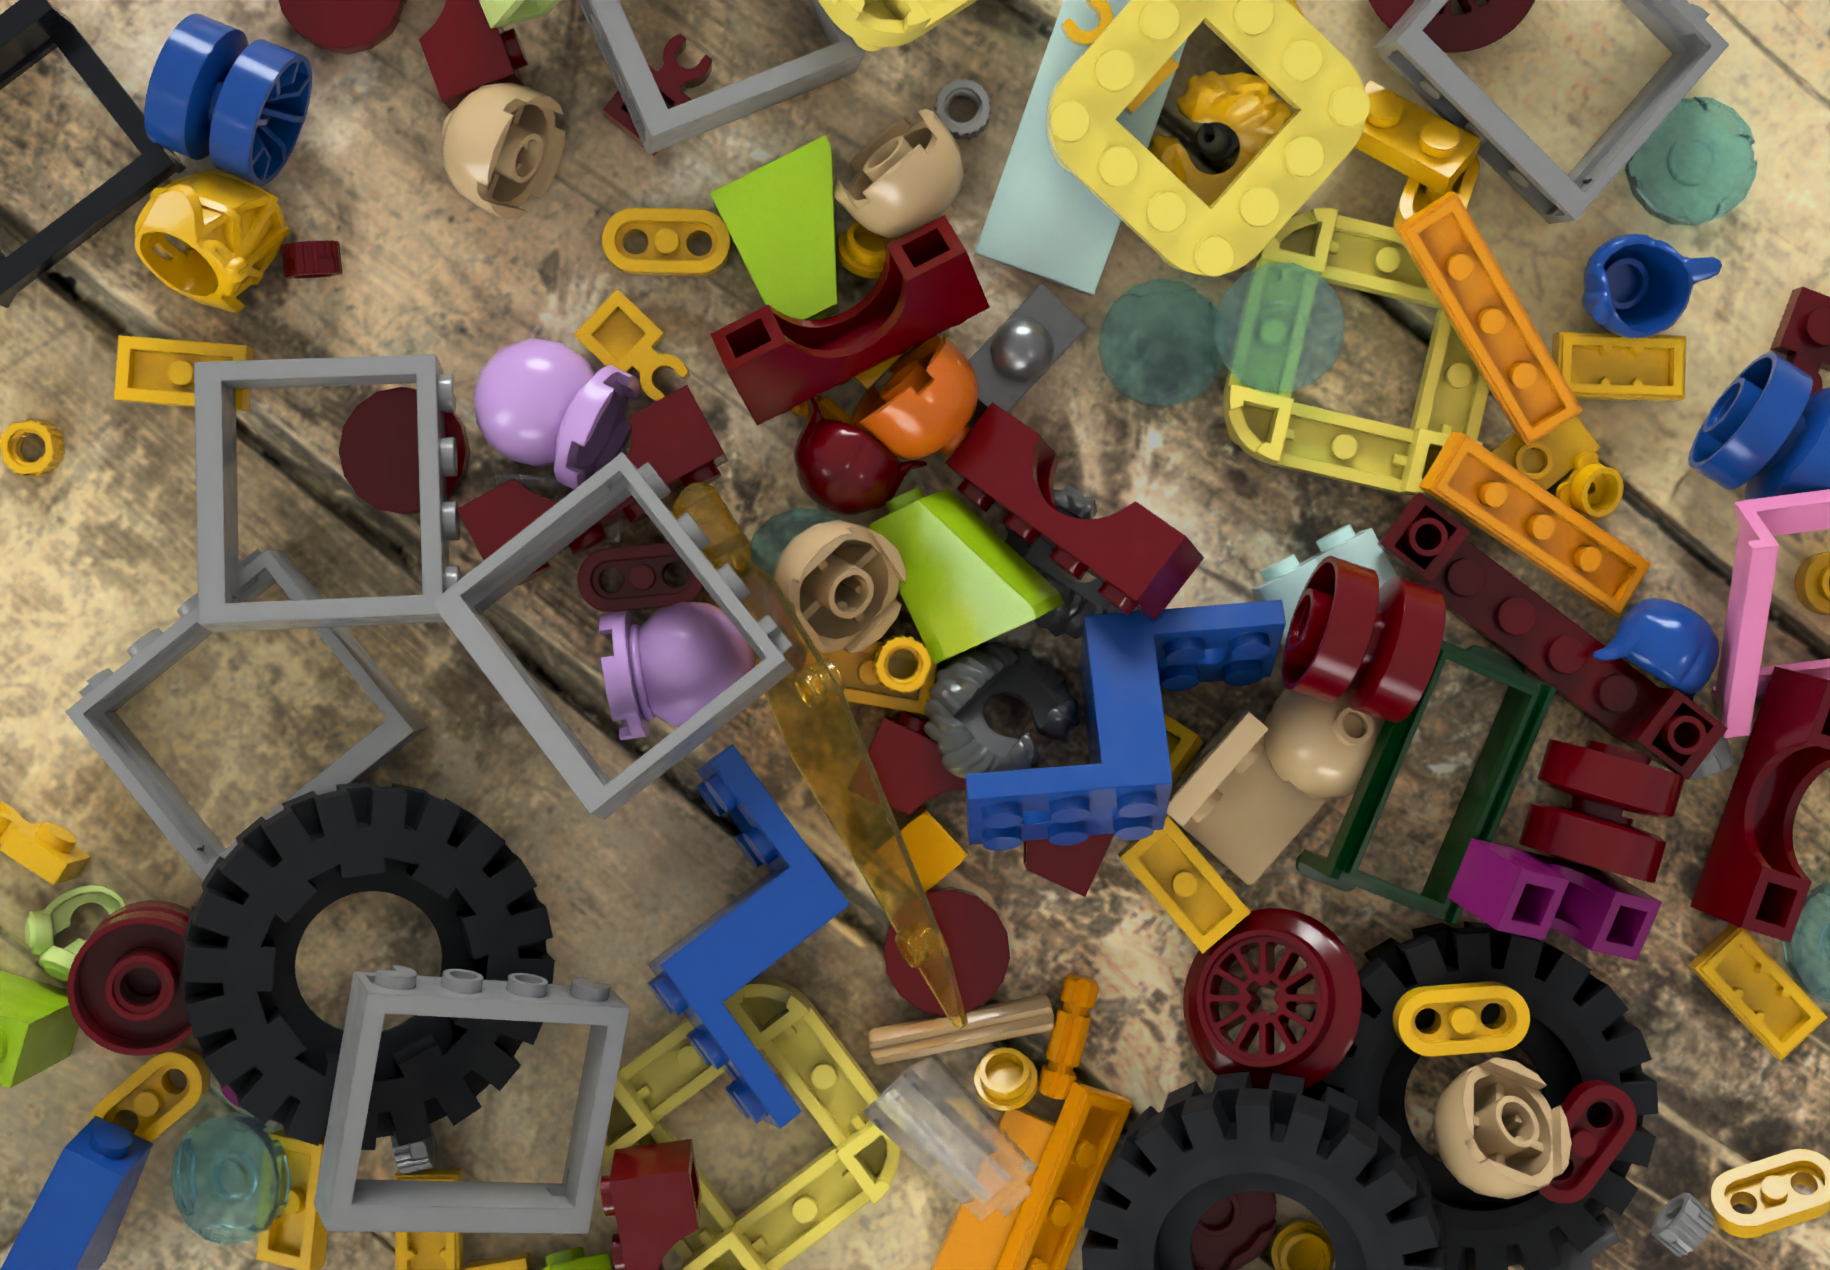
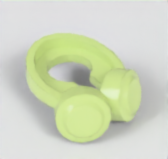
[25,885,127,981]

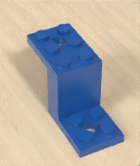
[966,600,1286,851]
[648,744,850,1129]

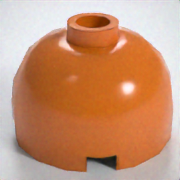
[850,334,979,460]

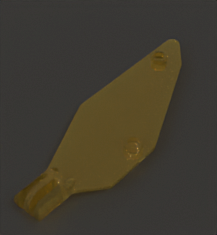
[671,482,968,1029]

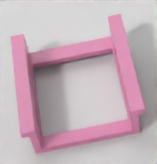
[1711,489,1830,738]

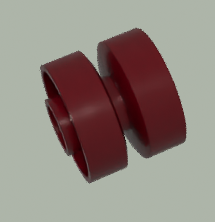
[1282,556,1446,723]
[1519,739,1685,883]
[67,900,193,1056]

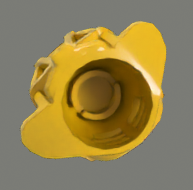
[135,170,290,314]

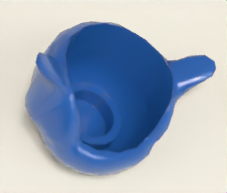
[1581,234,1722,338]
[1592,598,1719,701]

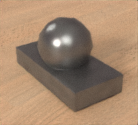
[968,284,1088,412]

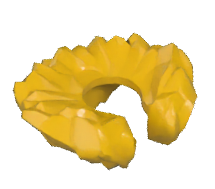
[1148,70,1293,207]

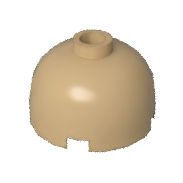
[442,83,565,219]
[834,109,964,238]
[773,520,906,654]
[1264,687,1385,799]
[1432,1057,1572,1199]

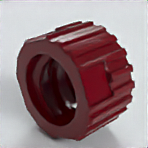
[281,240,342,279]

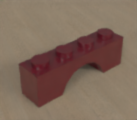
[419,0,528,111]
[710,215,990,426]
[456,385,728,586]
[945,402,1204,621]
[1690,666,1830,943]
[851,711,1114,897]
[601,1139,702,1270]

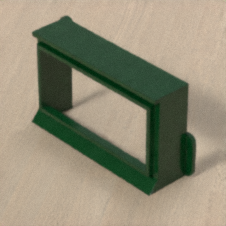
[1296,640,1557,926]

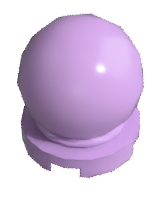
[474,338,641,489]
[599,602,756,741]

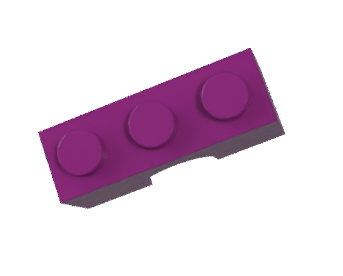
[1447,838,1662,961]

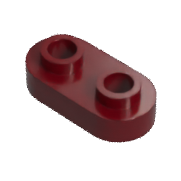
[577,543,704,612]
[1537,1080,1637,1204]

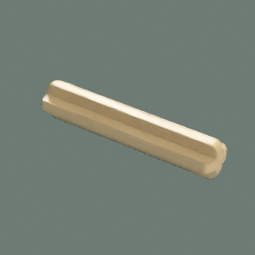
[868,994,1055,1065]

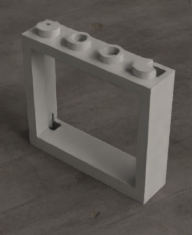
[578,0,866,155]
[1373,0,1729,224]
[194,354,461,632]
[431,452,795,819]
[65,549,427,882]
[314,965,630,1234]

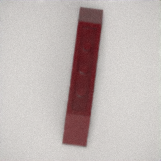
[1378,492,1728,780]

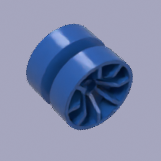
[144,13,312,185]
[1688,352,1830,500]

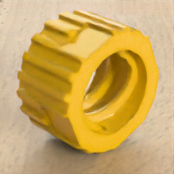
[0,419,65,476]
[872,635,932,694]

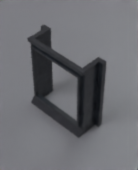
[0,0,186,308]

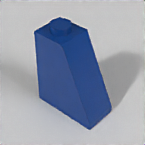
[0,1116,153,1270]

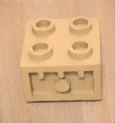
[1166,708,1328,885]

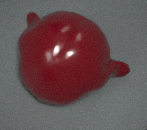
[794,397,927,515]

